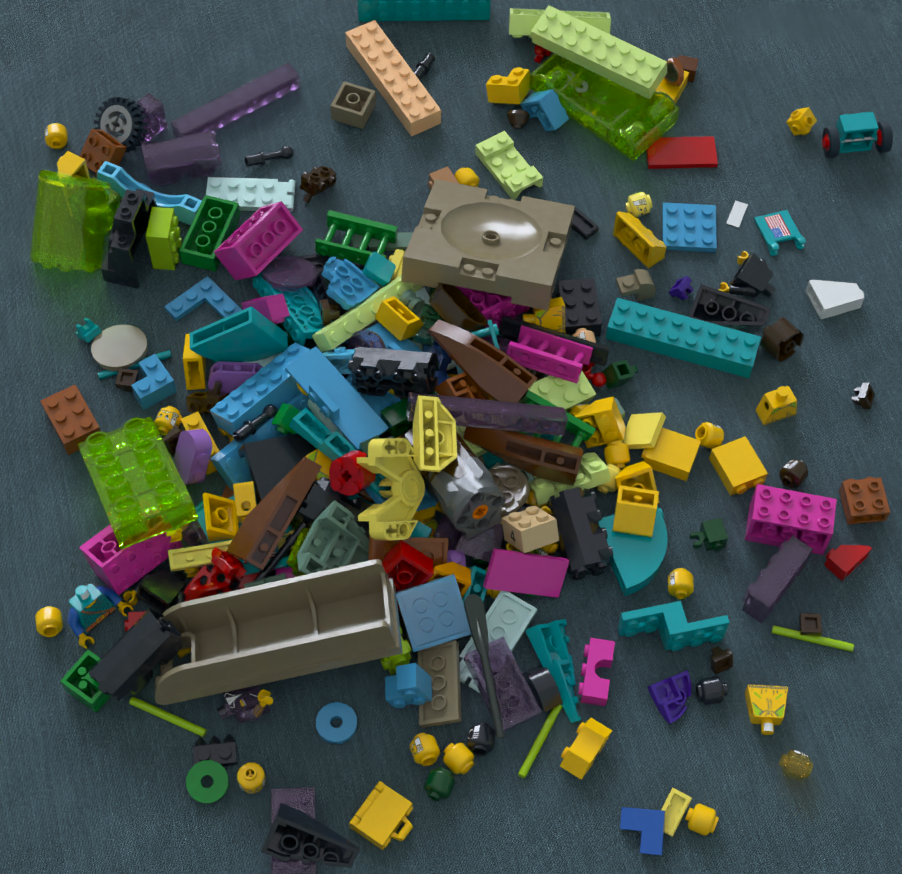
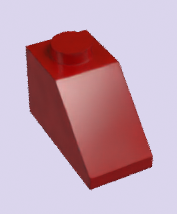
[824,545,872,581]

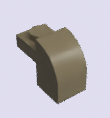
[616,269,656,301]

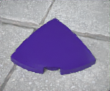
[647,670,691,724]

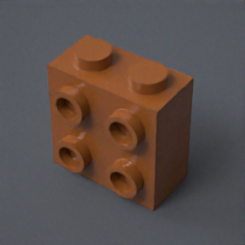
[79,129,127,176]
[839,477,890,525]

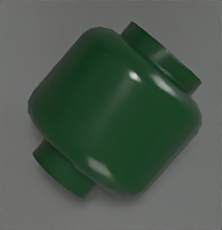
[424,767,455,801]

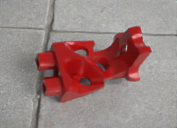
[183,547,247,601]

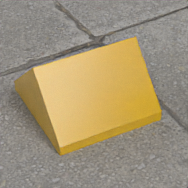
[203,493,239,542]

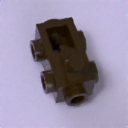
[300,165,337,203]
[186,381,229,414]

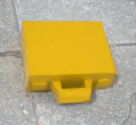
[349,781,413,850]

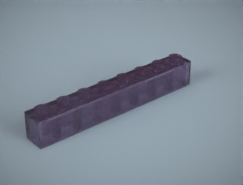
[171,63,300,146]
[406,392,568,436]

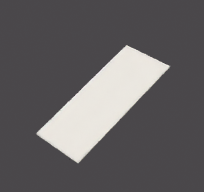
[726,200,748,227]

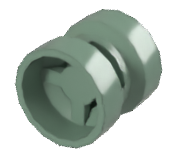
[399,289,425,315]

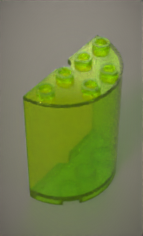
[30,169,111,273]

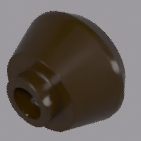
[507,110,530,129]

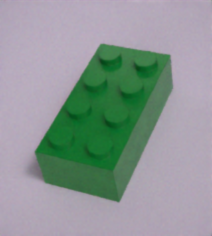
[179,195,241,272]

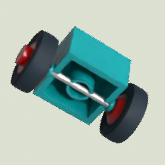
[822,112,893,158]

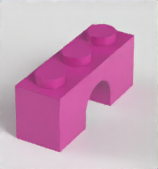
[578,638,615,706]

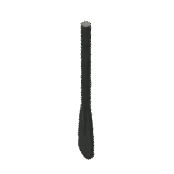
[464,594,505,739]

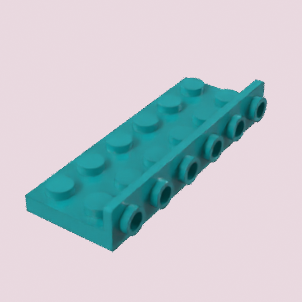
[252,267,334,346]

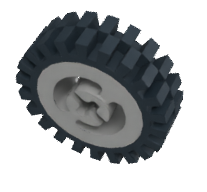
[94,97,148,153]

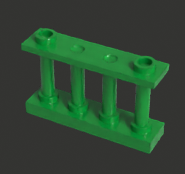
[315,210,398,265]
[507,390,596,447]

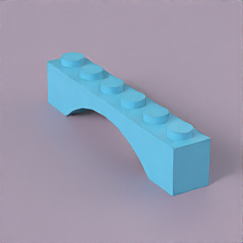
[97,161,202,225]

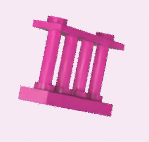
[507,325,593,384]

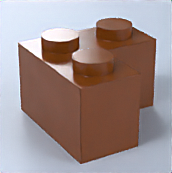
[435,373,489,416]

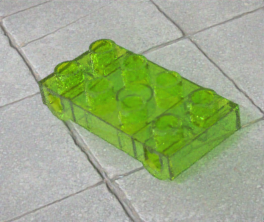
[529,54,680,161]
[77,416,199,549]

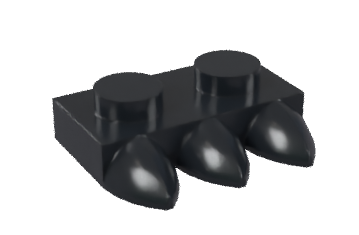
[193,734,237,766]

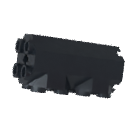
[348,347,439,399]
[294,477,372,539]
[547,487,613,580]
[88,607,183,700]

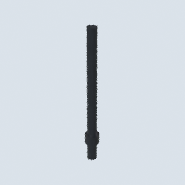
[254,522,308,581]

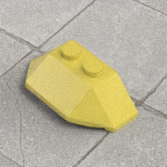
[413,395,457,472]

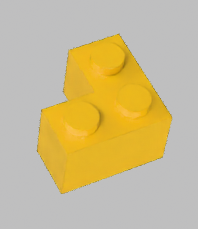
[486,67,532,104]

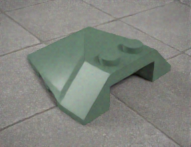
[297,501,369,575]

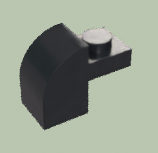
[522,665,563,712]

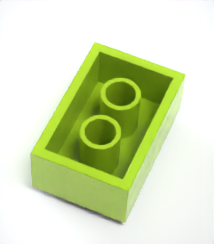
[146,207,183,270]

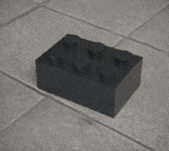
[557,278,602,336]

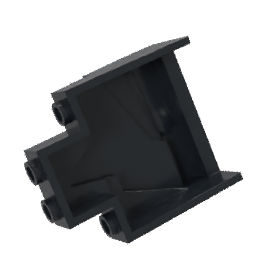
[101,189,157,289]

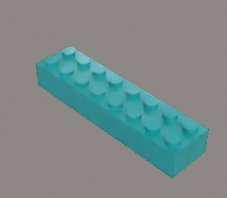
[357,0,491,22]
[605,298,761,378]

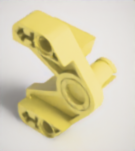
[357,438,425,541]

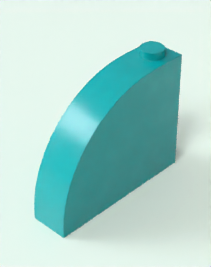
[189,306,288,362]
[598,506,668,596]

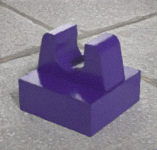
[668,276,693,300]

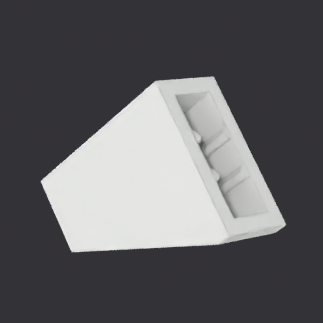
[806,280,864,319]

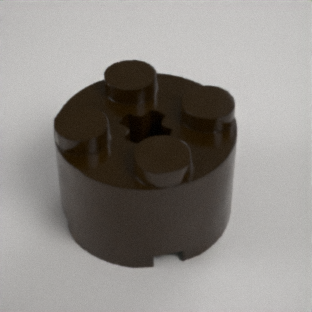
[760,317,804,362]

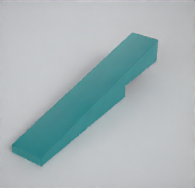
[289,407,391,497]

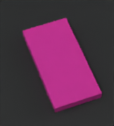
[483,549,569,598]

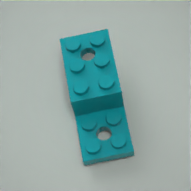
[617,601,730,651]

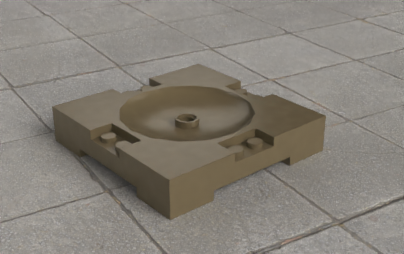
[401,179,575,310]

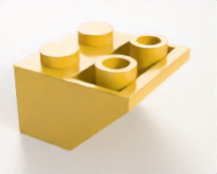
[375,296,426,341]
[575,396,626,448]
[612,485,659,537]

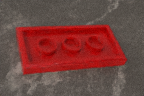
[645,136,718,169]

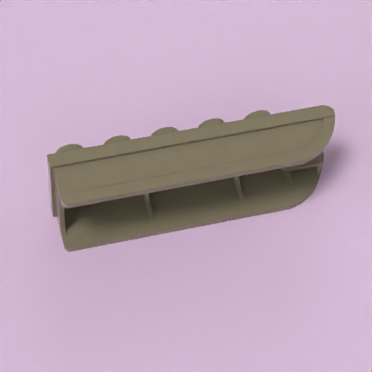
[155,559,403,705]

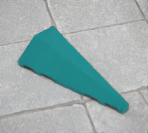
[525,619,581,723]

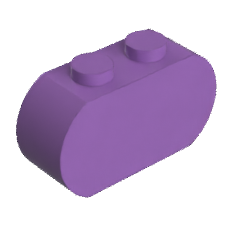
[208,361,263,394]
[172,429,212,486]

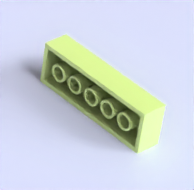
[509,8,611,38]

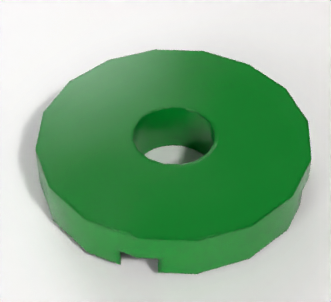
[186,760,229,804]

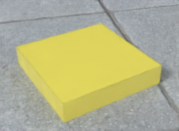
[622,412,666,449]

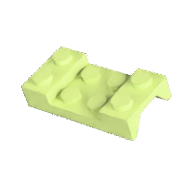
[475,131,543,200]
[529,452,611,506]

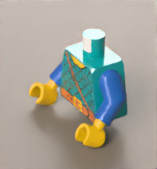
[67,584,133,649]

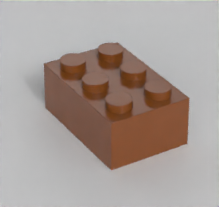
[40,385,103,455]

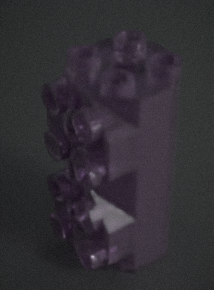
[141,130,222,185]

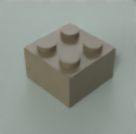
[330,81,376,129]

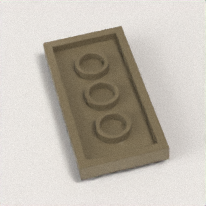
[418,640,462,728]

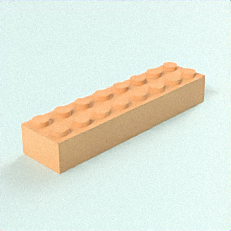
[345,20,441,137]

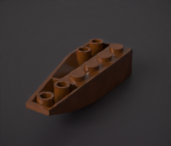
[428,320,537,413]
[463,420,583,486]
[226,457,322,571]

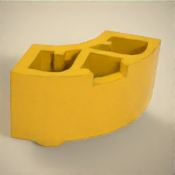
[560,718,612,780]

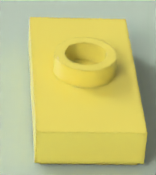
[661,787,692,837]

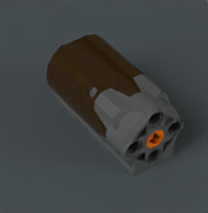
[402,428,506,540]

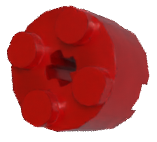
[329,450,376,496]

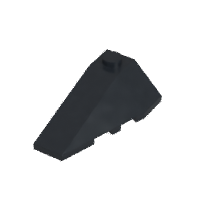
[689,284,771,326]
[261,803,360,868]

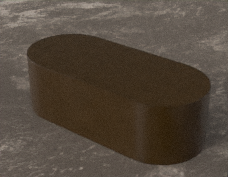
[429,283,488,333]

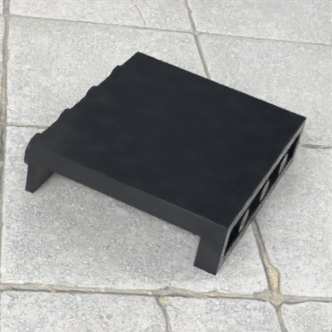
[238,434,317,503]

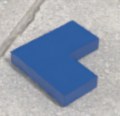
[620,807,666,856]

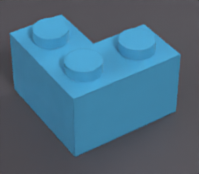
[520,89,569,131]
[131,354,177,410]
[385,663,432,708]

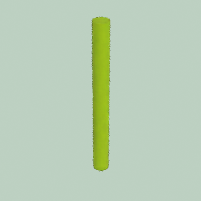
[771,625,854,652]
[129,696,207,737]
[518,705,562,778]

